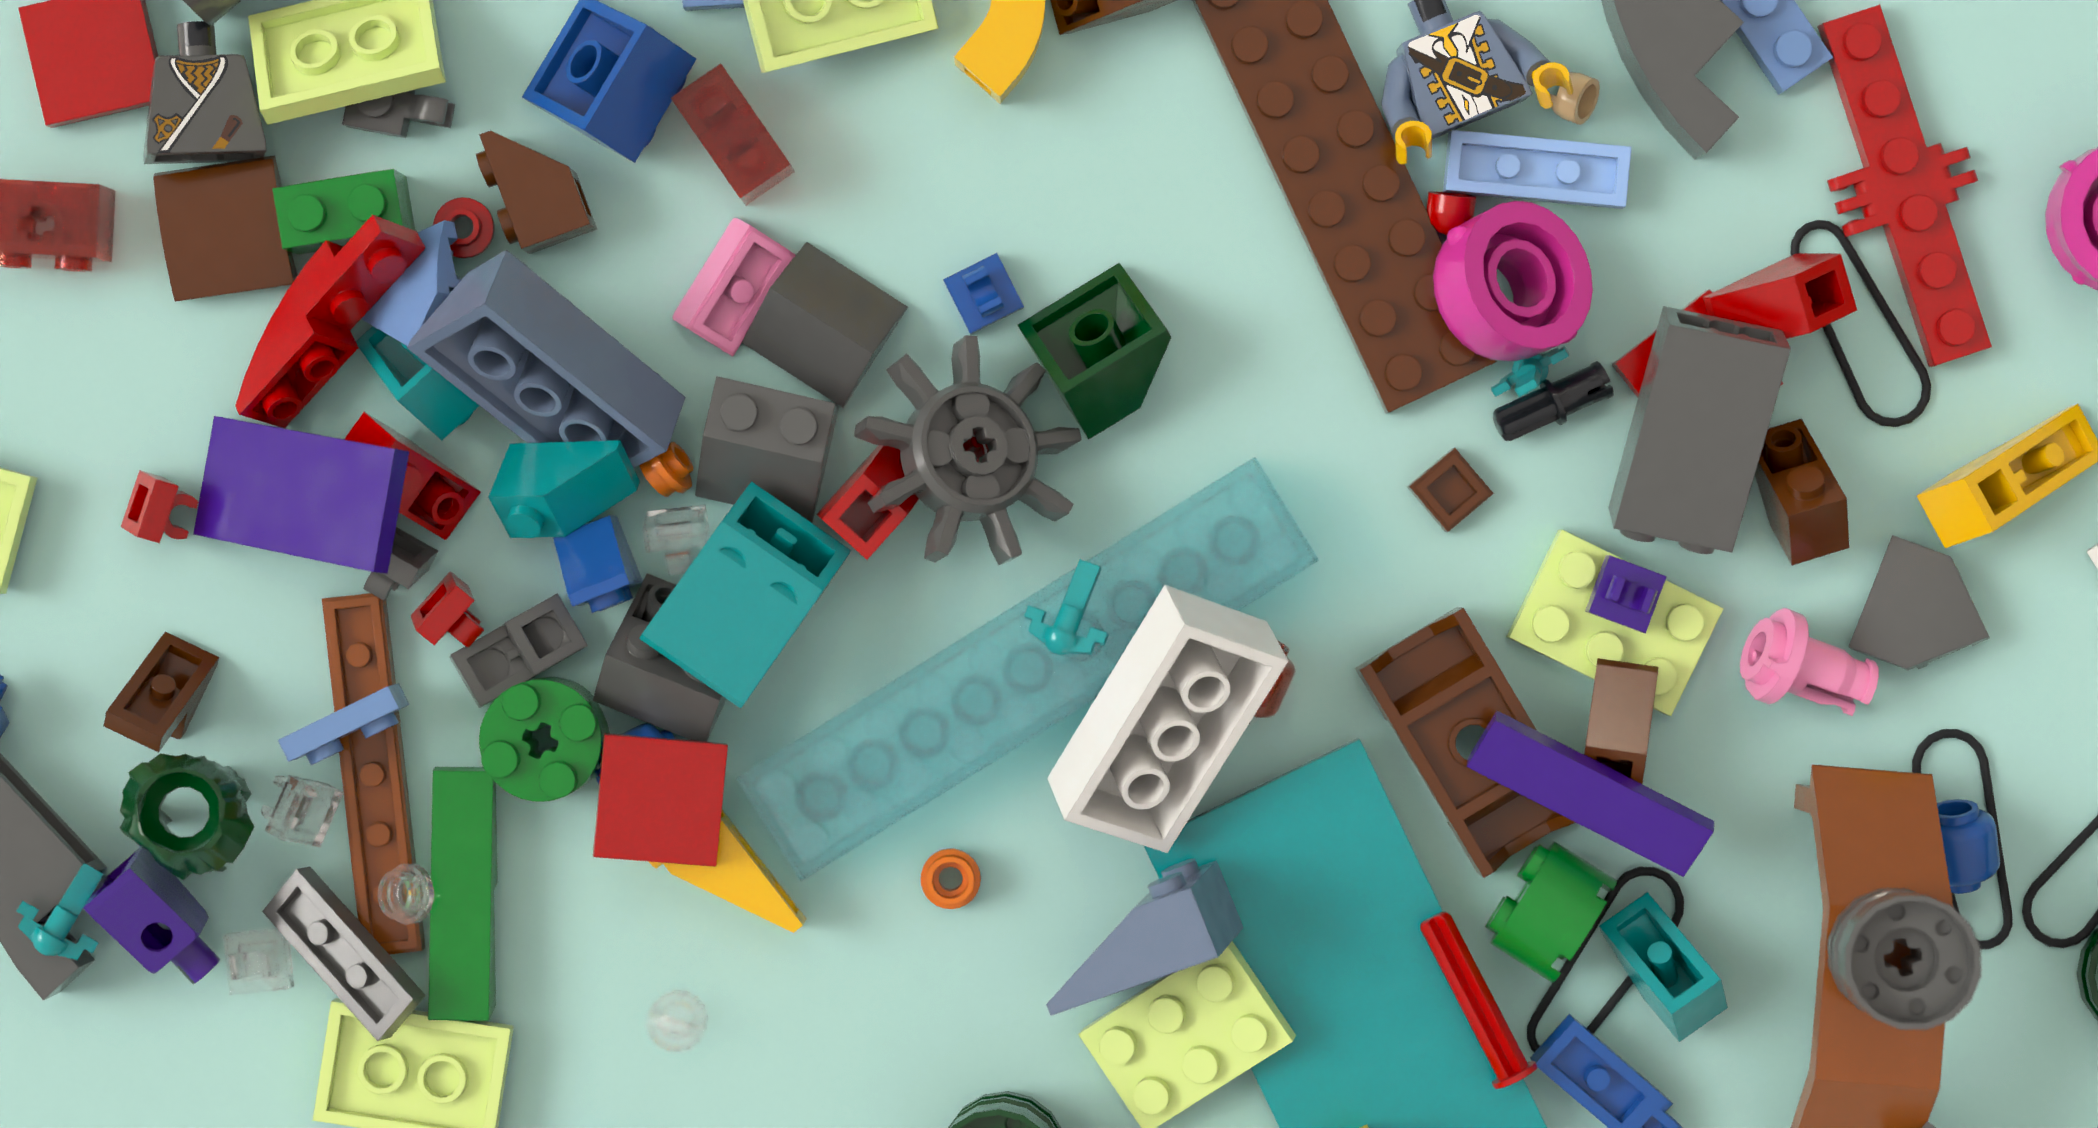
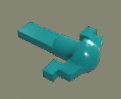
[1491,346,1569,397]
[1024,559,1109,655]
[16,863,104,960]

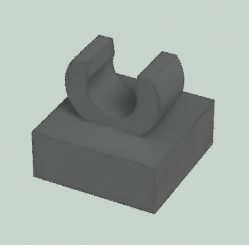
[363,527,438,601]

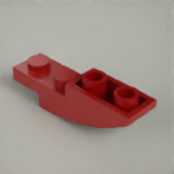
[235,215,425,429]

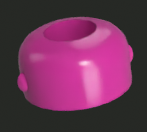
[2045,147,2098,290]
[1433,201,1593,361]

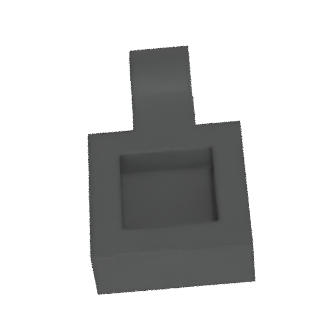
[342,90,455,138]

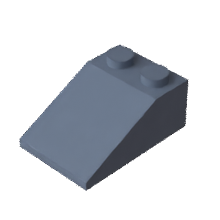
[1046,858,1244,1016]

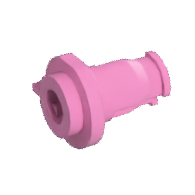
[1740,608,1879,716]

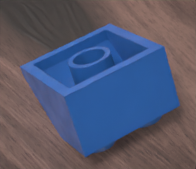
[522,0,696,163]

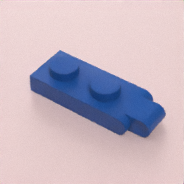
[1530,1013,1683,1128]

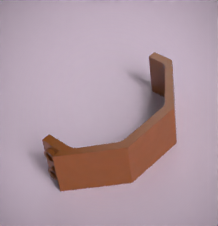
[1791,764,1953,1128]

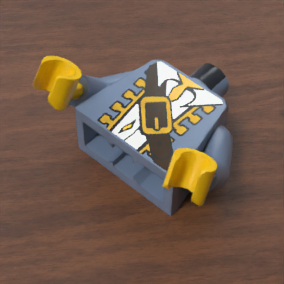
[1381,0,1574,164]

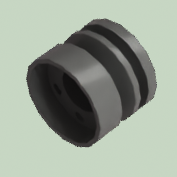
[1828,888,1981,1030]

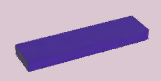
[1467,711,1715,877]

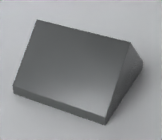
[742,242,908,408]

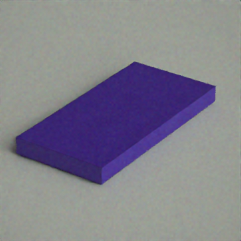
[193,416,409,574]

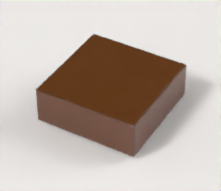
[1407,448,1494,532]

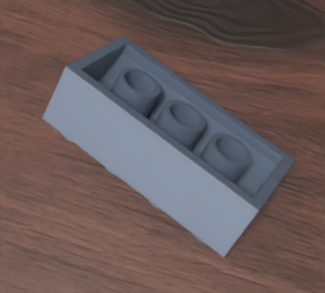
[407,250,686,468]

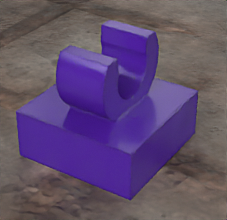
[1585,555,1667,633]

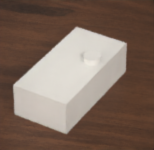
[1047,585,1288,853]

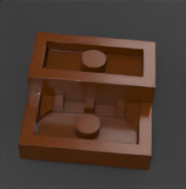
[153,155,297,302]

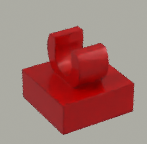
[121,470,199,543]
[410,571,484,648]

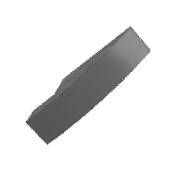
[1601,0,1744,160]
[0,753,107,1000]

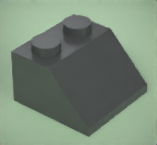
[695,376,839,523]

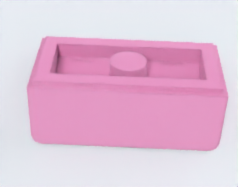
[672,218,796,357]

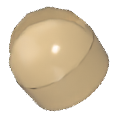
[1550,72,1600,125]

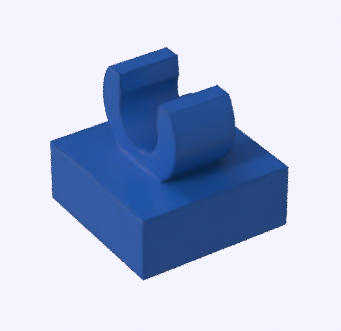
[943,253,1024,335]

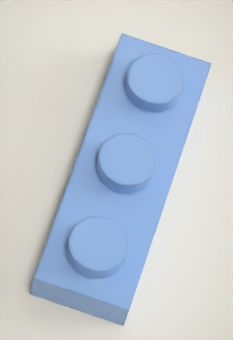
[1443,130,1632,209]

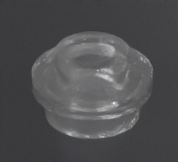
[378,863,434,925]

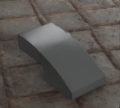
[449,593,588,708]

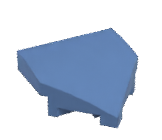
[361,220,462,346]

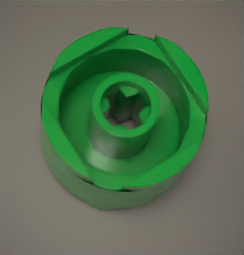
[479,677,610,802]
[1485,841,1617,983]

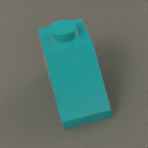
[488,440,640,539]
[1599,892,1728,1042]

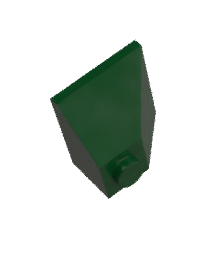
[1017,263,1172,439]

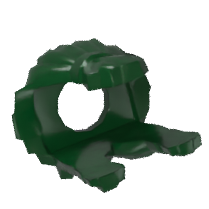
[120,753,254,880]

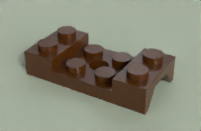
[1355,607,1576,878]

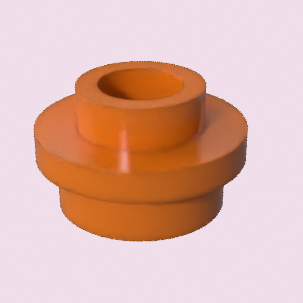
[639,442,694,497]
[921,848,981,909]

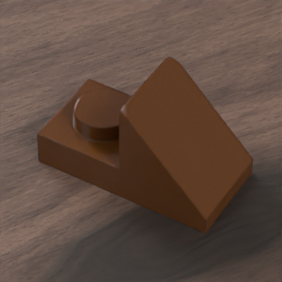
[103,631,219,753]

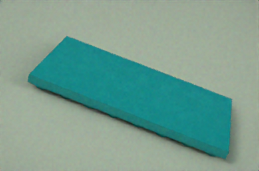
[1143,738,1547,1128]

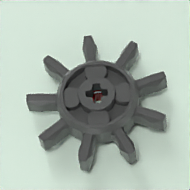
[854,335,1082,565]

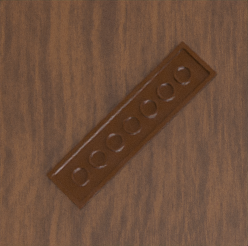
[1192,0,1497,414]

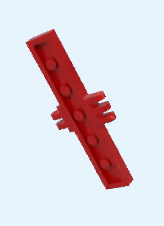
[1818,4,1992,367]

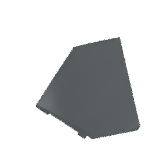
[1849,535,1990,670]

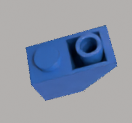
[553,515,643,613]

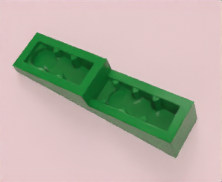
[428,767,498,1021]

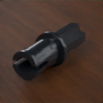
[1493,361,1614,441]

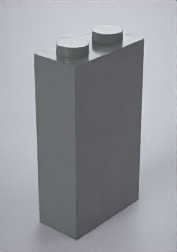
[1608,306,1791,554]

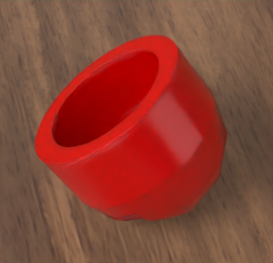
[1426,191,1476,235]

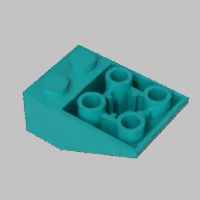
[639,481,852,709]

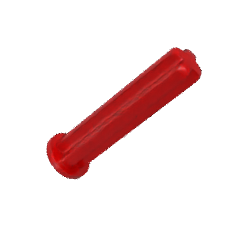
[1420,911,1538,1089]

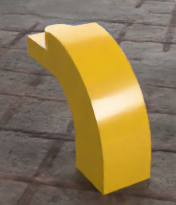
[954,0,1045,104]

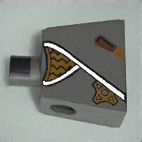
[143,21,267,164]

